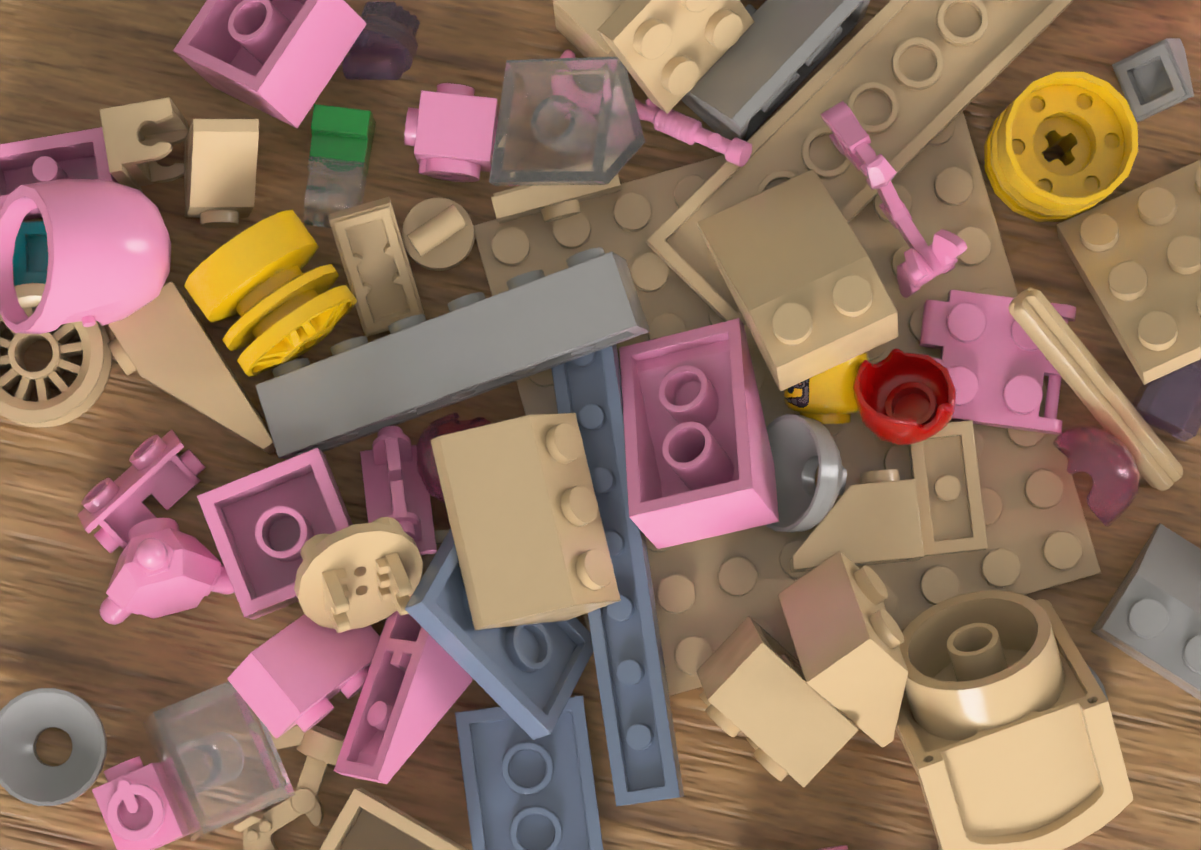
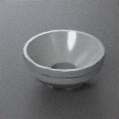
[766,414,847,533]
[0,688,107,806]

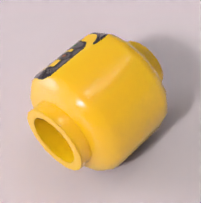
[784,352,868,424]

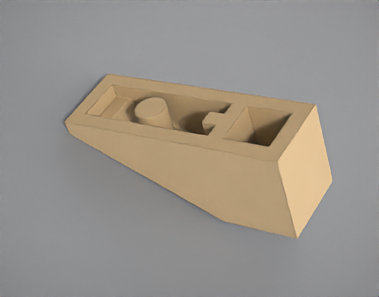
[107,281,276,454]

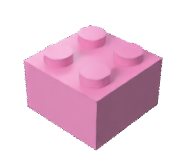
[173,0,367,128]
[197,448,353,620]

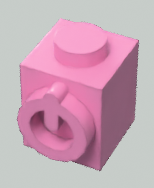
[404,83,500,182]
[92,756,191,850]

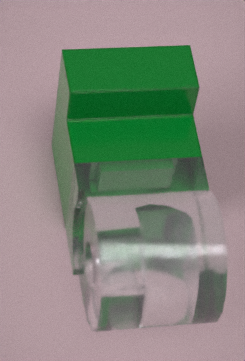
[304,104,376,228]

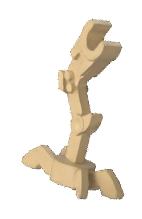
[233,722,359,850]

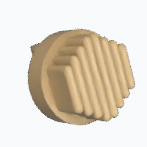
[402,198,474,271]

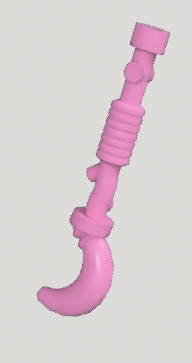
[553,50,752,167]

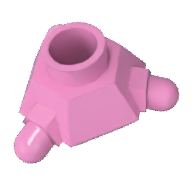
[100,518,234,625]

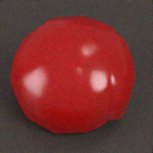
[853,348,956,445]

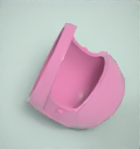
[0,179,171,334]

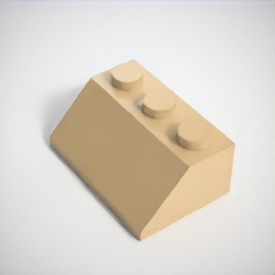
[430,413,621,630]

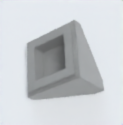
[1112,38,1194,122]

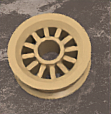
[0,283,112,428]

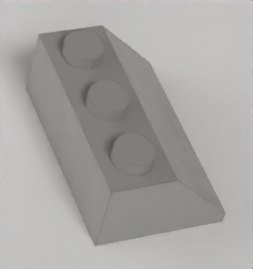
[682,0,870,141]
[1091,523,1201,701]

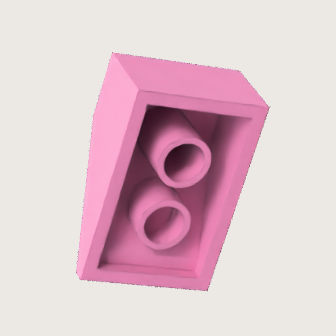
[619,318,779,549]

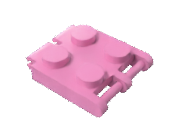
[919,290,1076,434]

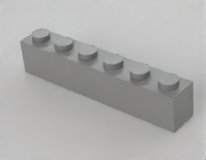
[255,247,650,459]

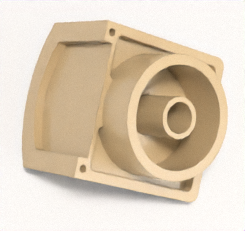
[896,590,1133,850]

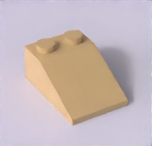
[697,169,898,392]

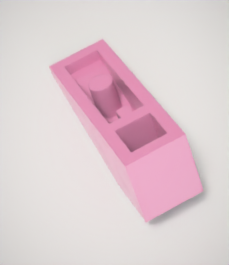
[334,594,473,784]

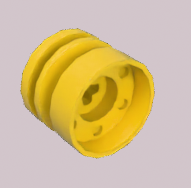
[984,72,1138,222]
[184,209,357,377]

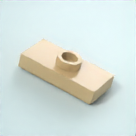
[491,162,621,224]
[328,196,425,337]

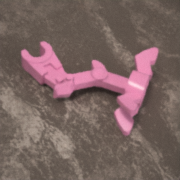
[821,101,967,298]

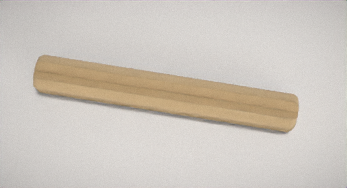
[1008,287,1183,491]

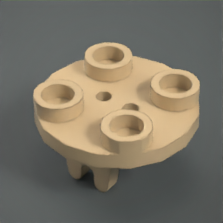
[294,517,423,633]

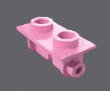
[360,426,437,555]
[77,429,206,553]

